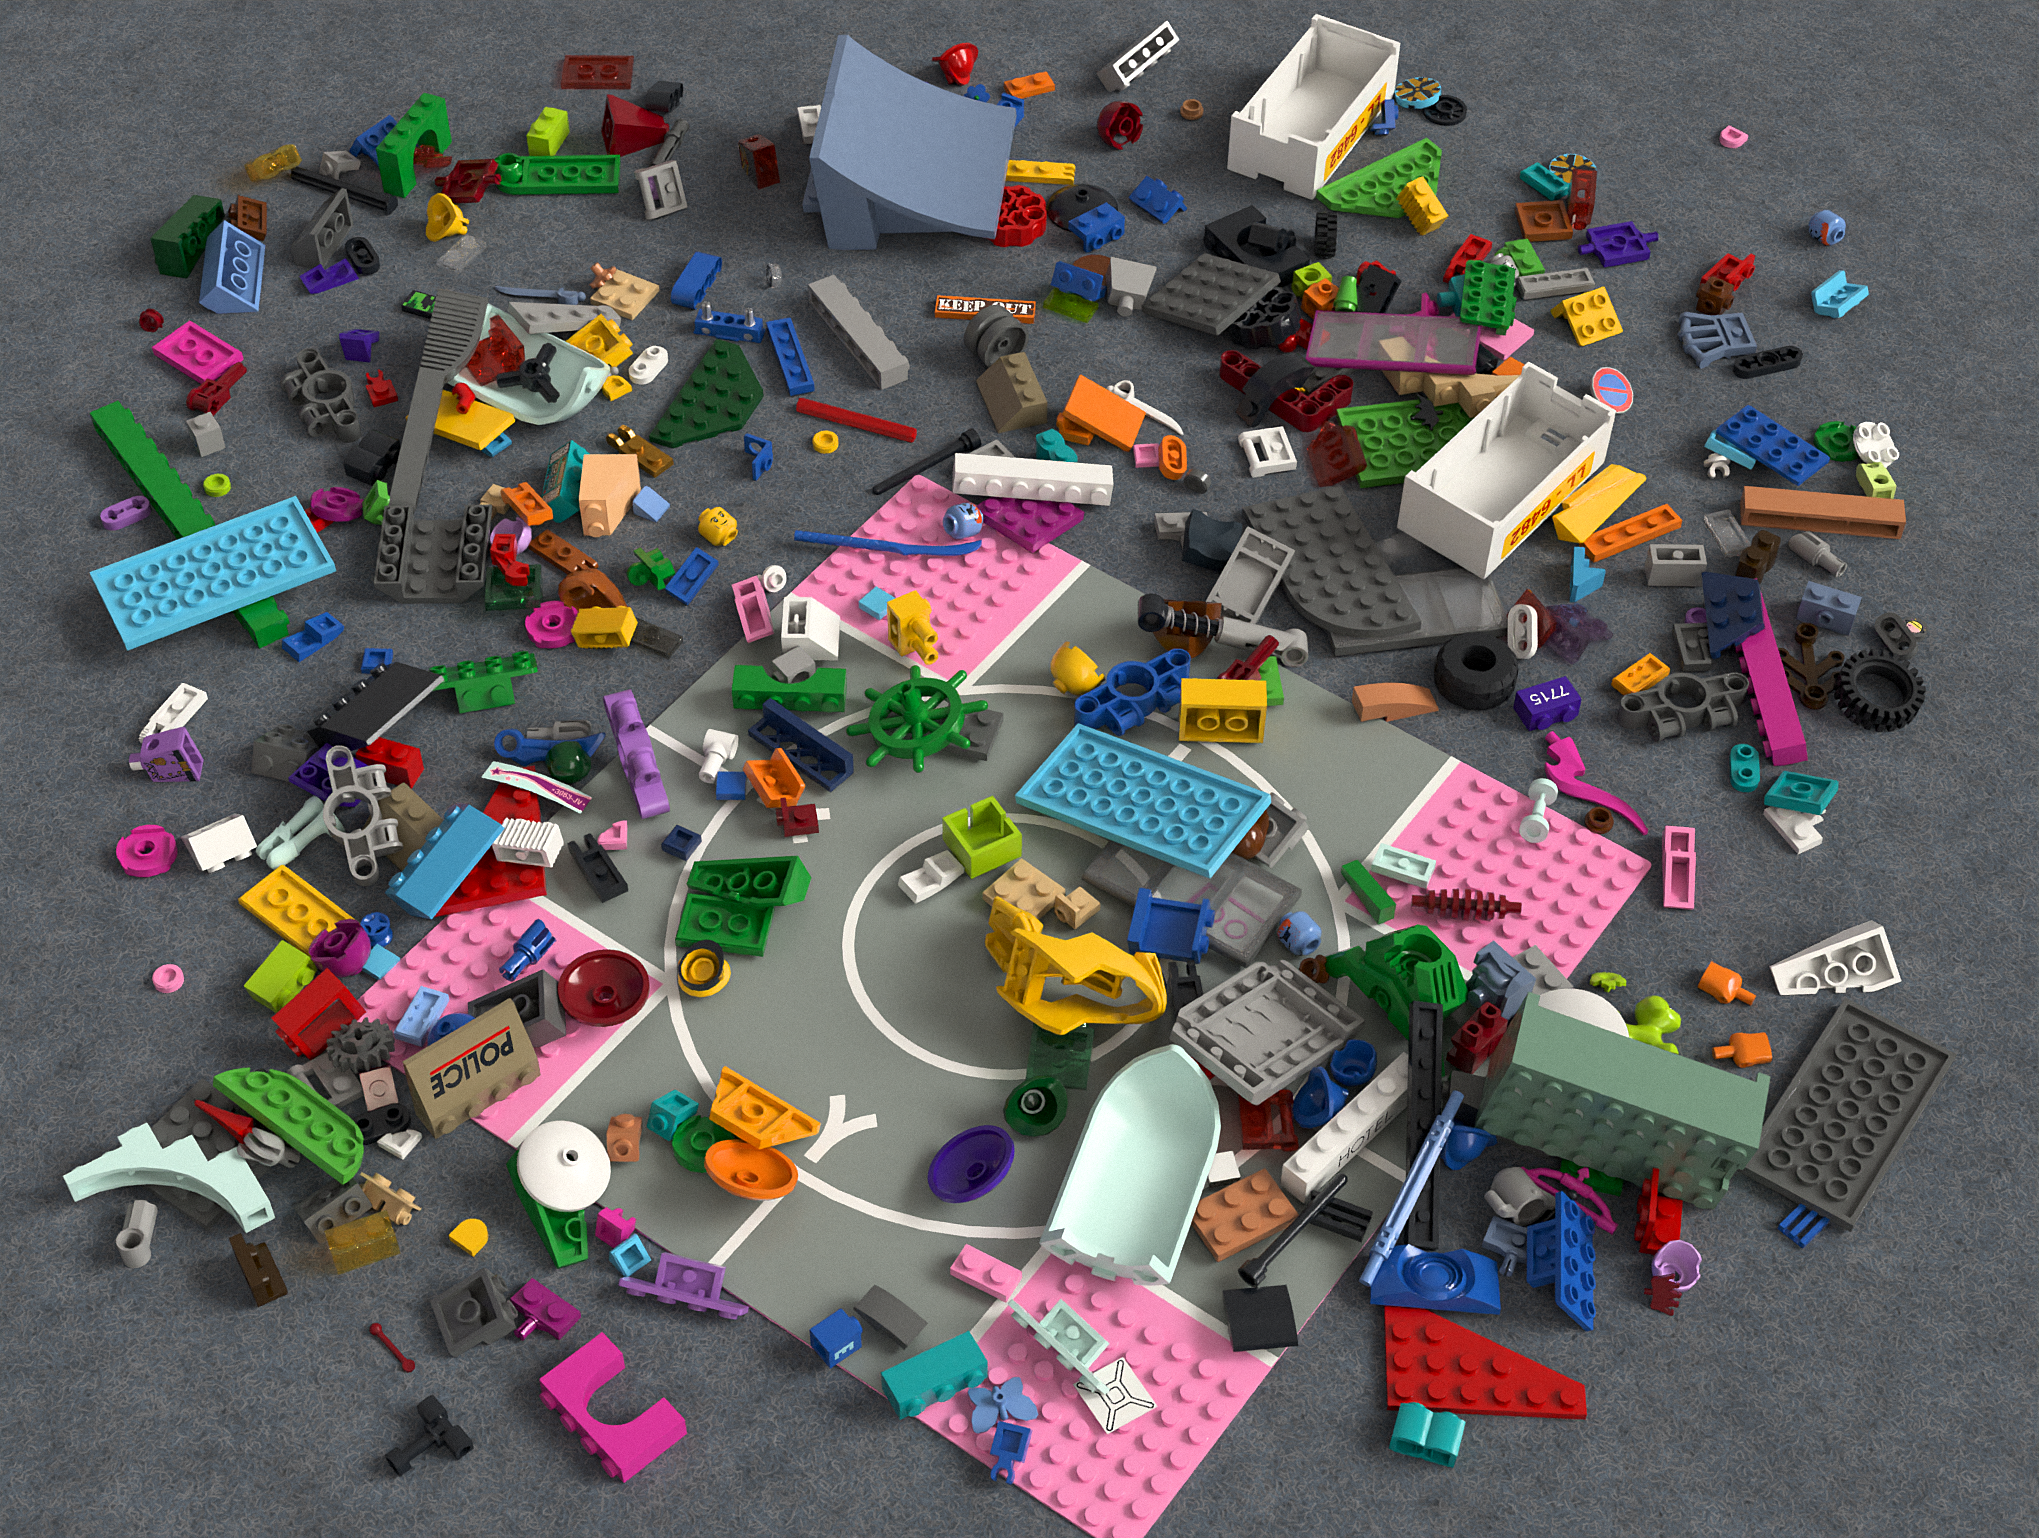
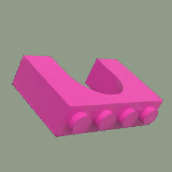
[539,1332,687,1483]

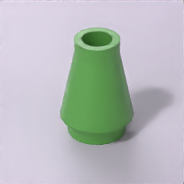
[1333,276,1358,312]

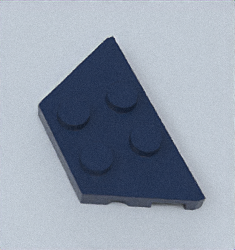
[1701,572,1765,659]

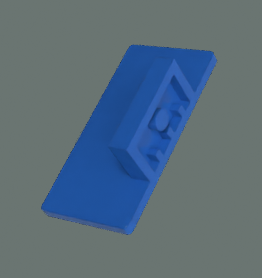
[1716,405,1830,486]
[1527,1191,1596,1331]

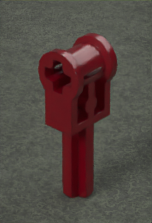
[186,362,247,416]
[1217,635,1279,681]

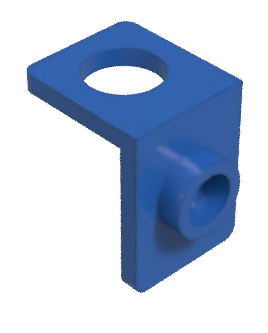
[744,433,773,481]

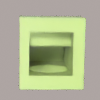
[1856,462,1896,499]

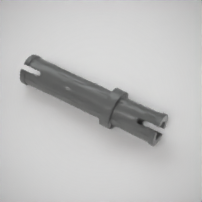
[648,118,689,167]

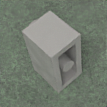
[1644,544,1707,587]

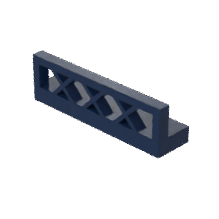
[748,698,854,793]

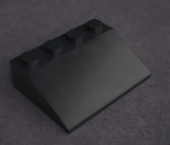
[307,662,445,751]

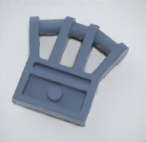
[1677,312,1757,369]

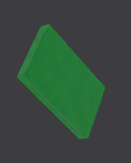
[675,893,775,957]

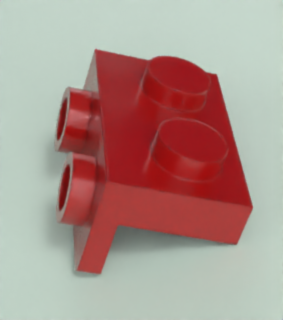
[1700,253,1755,291]

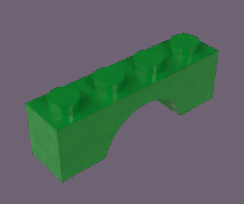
[732,665,847,712]

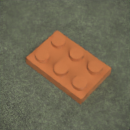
[1191,1168,1299,1262]

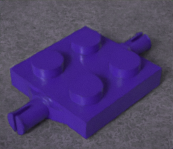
[1578,221,1659,268]

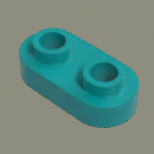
[1729,744,1760,792]

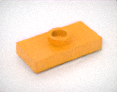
[1611,653,1670,695]

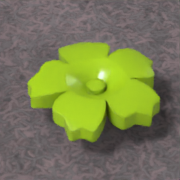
[1589,972,1626,992]

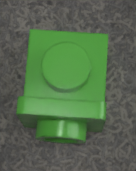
[362,480,390,525]

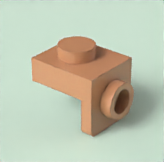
[607,1114,643,1162]

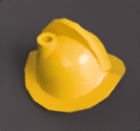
[426,193,469,242]

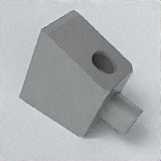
[1106,257,1157,316]

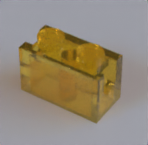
[324,1210,401,1275]

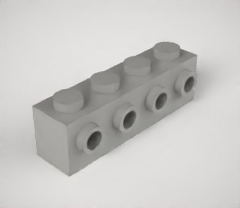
[1096,21,1179,92]

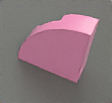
[597,820,628,850]

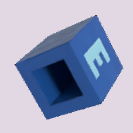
[809,1308,863,1369]

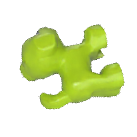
[1617,995,1681,1055]

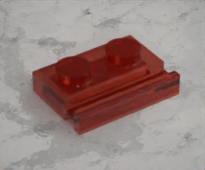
[413,144,452,168]

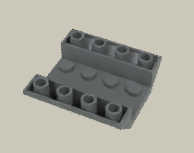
[374,504,492,604]

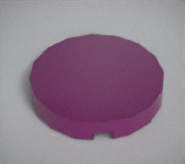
[310,487,363,522]

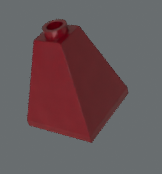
[601,94,669,157]

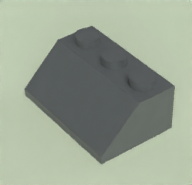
[291,188,354,269]

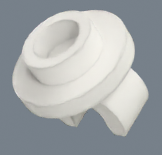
[1704,453,1730,479]
[757,565,786,592]

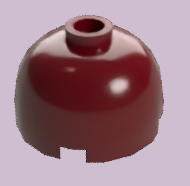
[1097,101,1143,150]

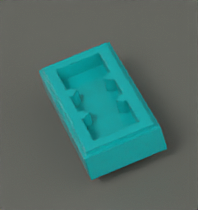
[1520,162,1569,201]

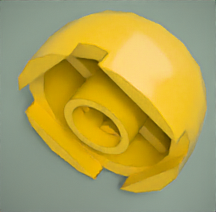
[1050,641,1105,696]

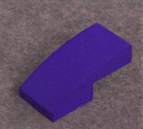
[299,258,359,294]

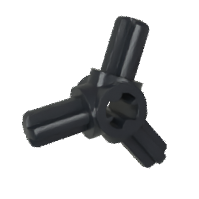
[496,343,560,403]

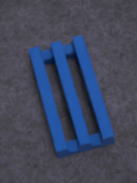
[1777,1204,1830,1249]

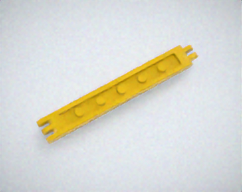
[1005,160,1075,185]

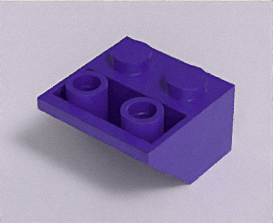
[288,743,368,807]

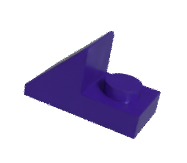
[339,329,379,362]

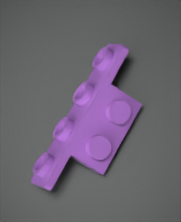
[618,1252,749,1319]

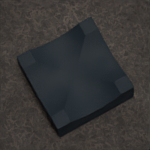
[1182,509,1243,573]

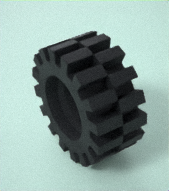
[1314,212,1337,257]

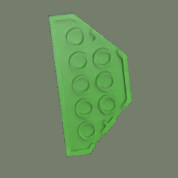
[1316,138,1442,218]

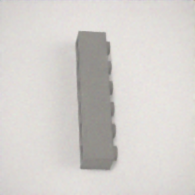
[808,275,910,390]

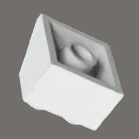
[181,814,257,873]

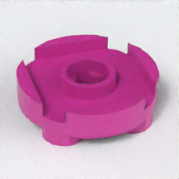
[525,601,578,648]
[116,825,178,877]

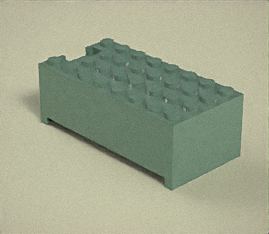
[1474,992,1771,1209]

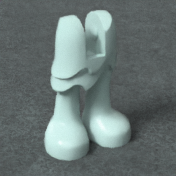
[256,795,346,870]

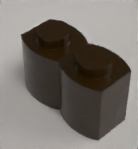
[1735,530,1781,585]

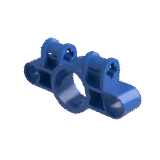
[1074,649,1191,737]

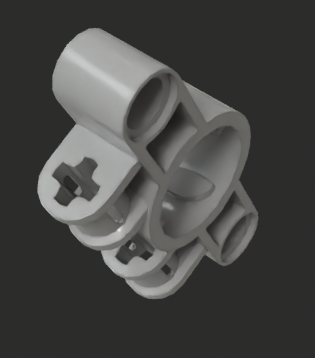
[323,746,404,886]

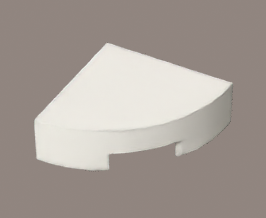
[377,1129,422,1160]

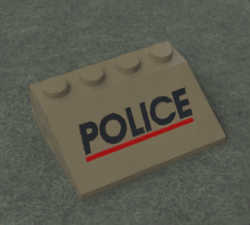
[402,998,541,1139]

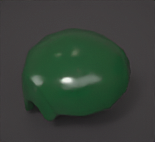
[545,741,591,785]

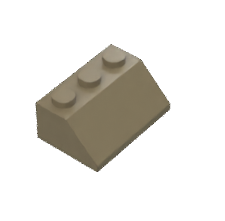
[976,352,1047,433]
[362,782,444,871]

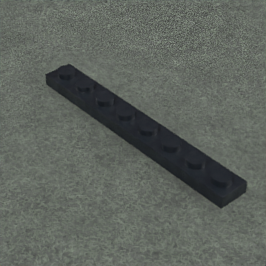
[1404,1000,1443,1250]

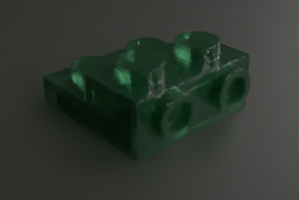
[485,564,543,611]
[1025,1022,1095,1091]

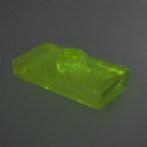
[1043,287,1098,323]

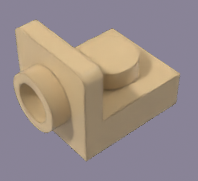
[1054,886,1100,929]

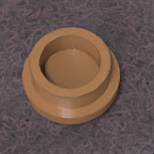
[1180,99,1204,120]

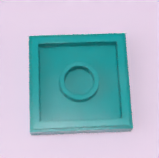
[1764,771,1839,815]

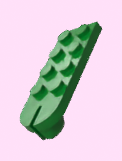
[494,153,621,195]

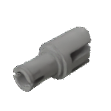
[1789,531,1847,578]
[527,720,592,740]
[236,1128,300,1168]

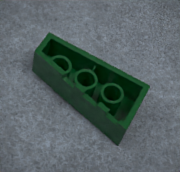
[150,195,225,279]

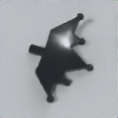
[1411,393,1443,431]

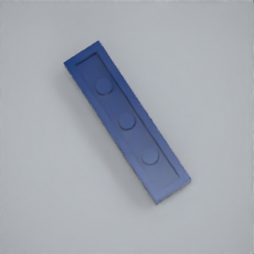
[766,318,815,396]

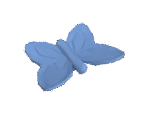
[968,1377,1038,1434]

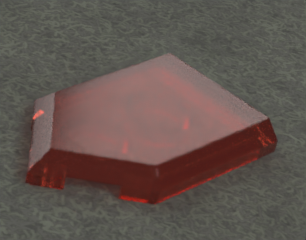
[1307,420,1367,487]

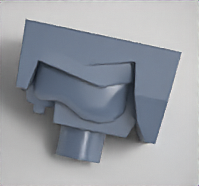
[1466,940,1536,1025]

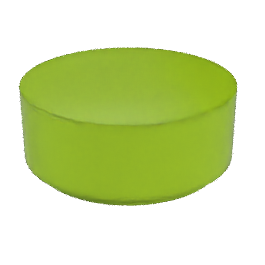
[203,474,231,497]

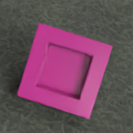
[595,1207,636,1248]

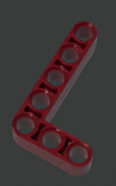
[1219,350,1354,433]

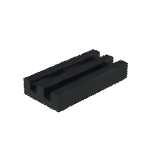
[1307,1190,1373,1243]

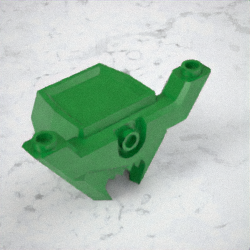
[1325,924,1469,1078]

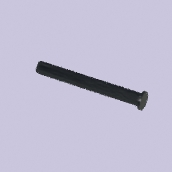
[290,166,398,215]

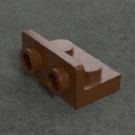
[228,195,267,241]

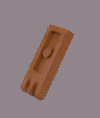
[528,529,599,575]

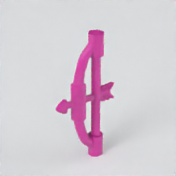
[1521,1166,1619,1235]

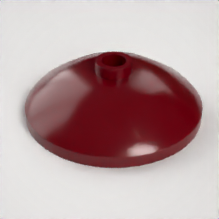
[558,949,650,1027]

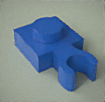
[990,1421,1033,1485]

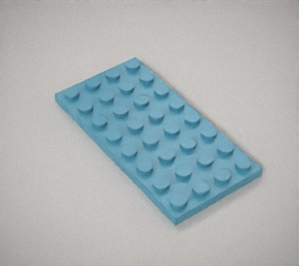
[90,496,336,651]
[1015,723,1271,879]

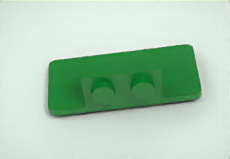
[1459,260,1517,336]
[429,651,538,713]

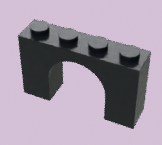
[1203,205,1310,288]

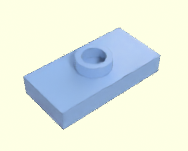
[393,986,449,1047]

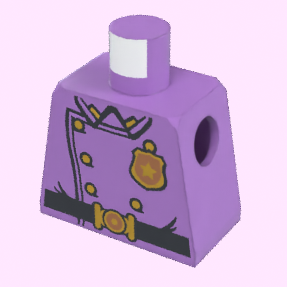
[129,727,204,782]

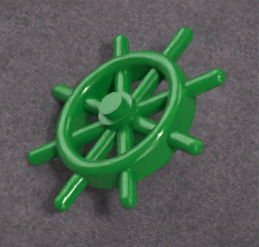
[846,665,988,773]

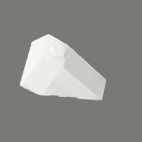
[1769,920,1901,995]

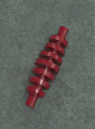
[1411,888,1522,921]

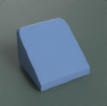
[632,486,670,522]

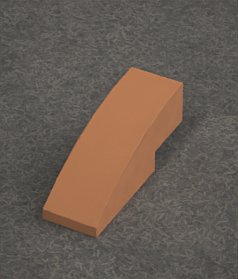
[1352,683,1439,722]

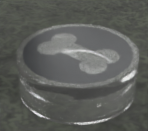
[766,263,782,288]

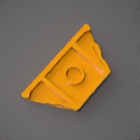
[709,1066,821,1149]

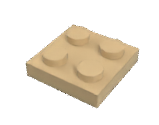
[590,269,659,320]
[983,858,1065,920]

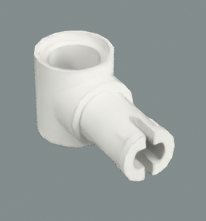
[699,729,738,783]

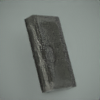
[630,617,683,660]

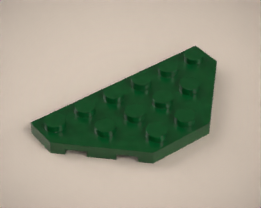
[649,339,764,449]

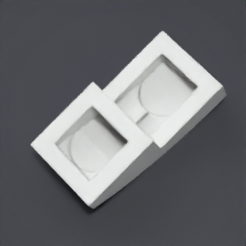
[898,850,965,904]

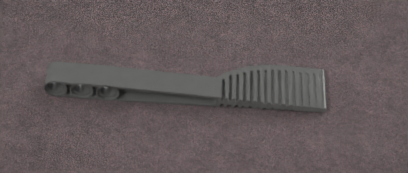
[388,288,489,515]

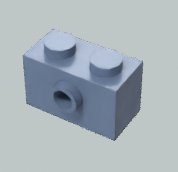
[1796,581,1862,636]

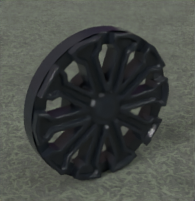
[1423,95,1467,126]

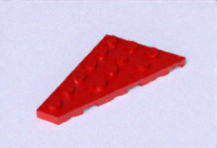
[434,765,547,917]
[1384,1305,1587,1420]

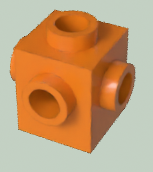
[1301,278,1339,319]

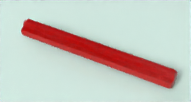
[796,398,917,443]

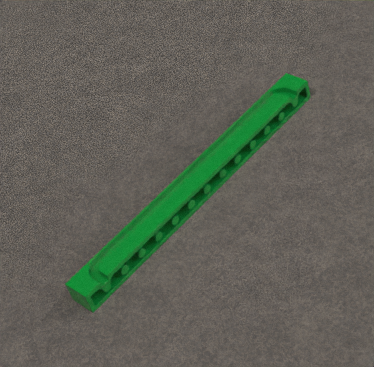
[90,400,290,649]

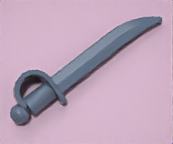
[495,286,586,305]

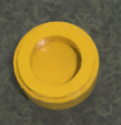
[812,431,838,454]

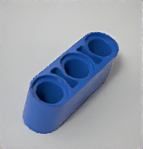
[671,251,722,310]

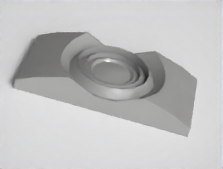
[1206,526,1295,624]

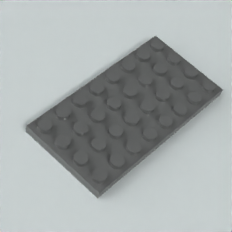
[1737,997,1957,1232]

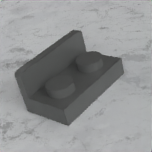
[293,1177,372,1243]

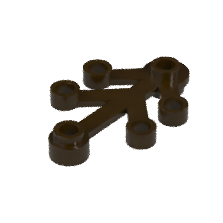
[1778,622,1845,710]

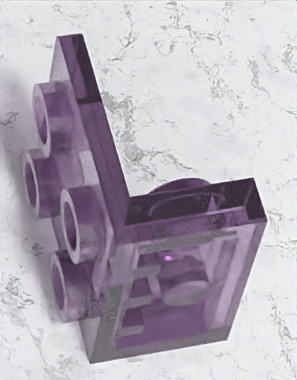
[1537,603,1614,664]

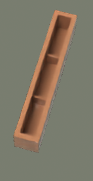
[1740,486,1906,539]

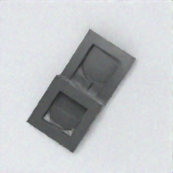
[853,1285,928,1350]

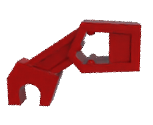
[490,534,530,586]

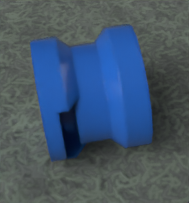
[360,912,393,948]

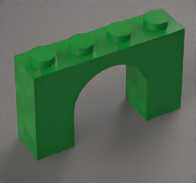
[376,93,452,198]

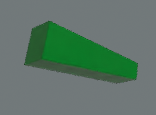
[1341,860,1396,925]

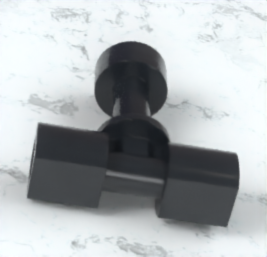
[385,1395,474,1477]

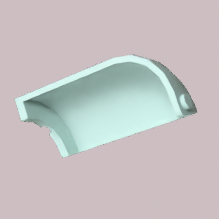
[448,304,610,425]
[1039,1044,1221,1286]

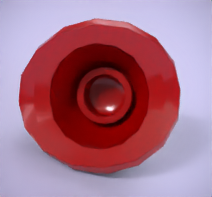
[932,43,979,86]

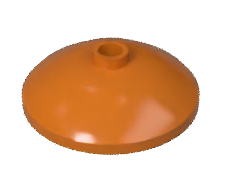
[704,1139,798,1201]

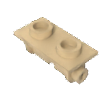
[359,1172,422,1225]

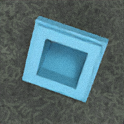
[609,1233,651,1277]

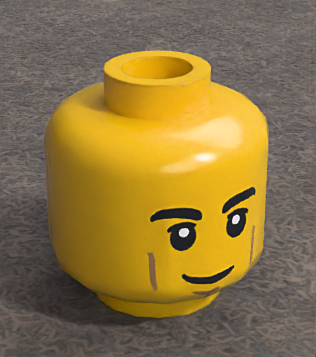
[698,507,738,546]

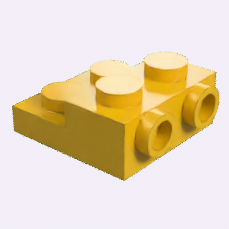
[565,314,633,367]

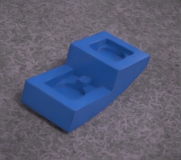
[282,612,344,662]

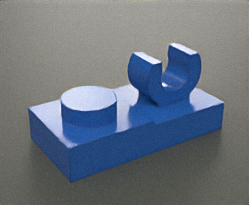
[665,547,719,605]

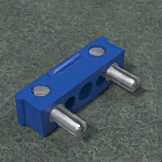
[693,302,766,343]

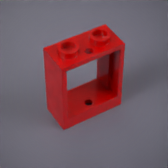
[271,968,366,1061]

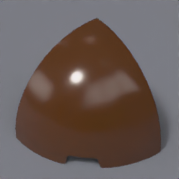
[1153,599,1222,659]

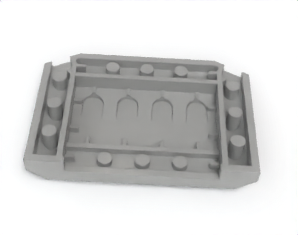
[1169,960,1365,1105]

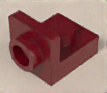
[775,797,819,837]

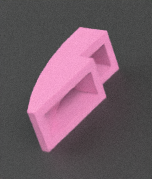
[732,575,774,643]
[1662,826,1696,910]

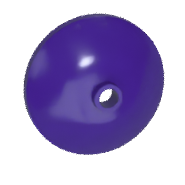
[927,1125,1015,1203]

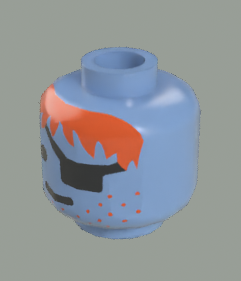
[1809,210,1846,246]
[943,502,983,540]
[1277,911,1322,955]

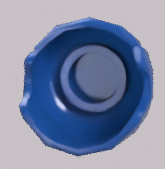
[1330,1039,1377,1087]

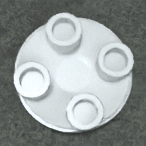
[1853,422,1899,468]

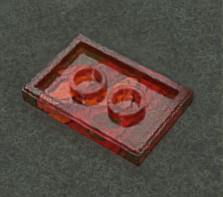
[561,55,634,89]

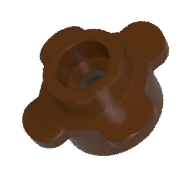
[1299,955,1329,984]

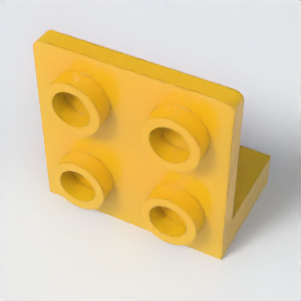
[1550,287,1623,347]

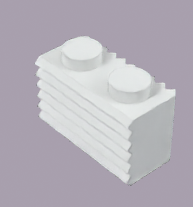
[492,818,563,867]

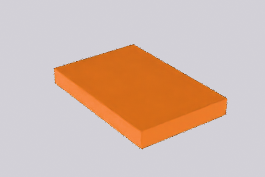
[1061,374,1146,452]

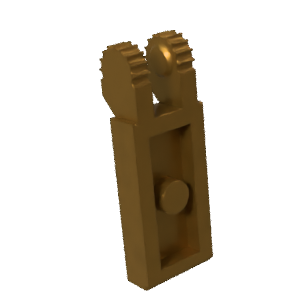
[606,425,674,478]

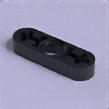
[1733,346,1803,379]

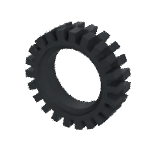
[1833,649,1926,732]

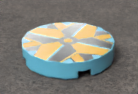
[1394,77,1441,109]
[1549,154,1597,190]

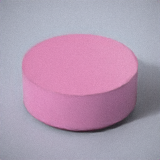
[152,964,184,993]

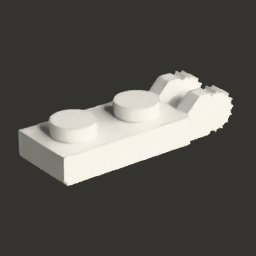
[139,683,208,743]

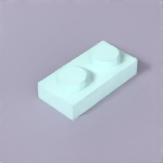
[1371,843,1436,889]

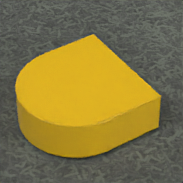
[601,375,632,401]
[448,1219,488,1257]

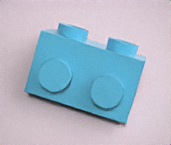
[1811,270,1869,318]

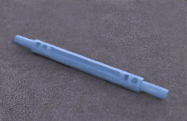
[1359,1090,1464,1287]

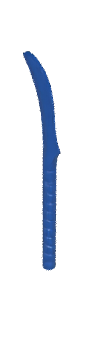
[794,530,982,556]

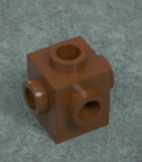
[1696,276,1734,316]

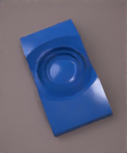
[1369,1244,1501,1315]

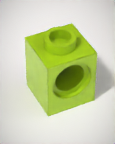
[1291,262,1332,299]

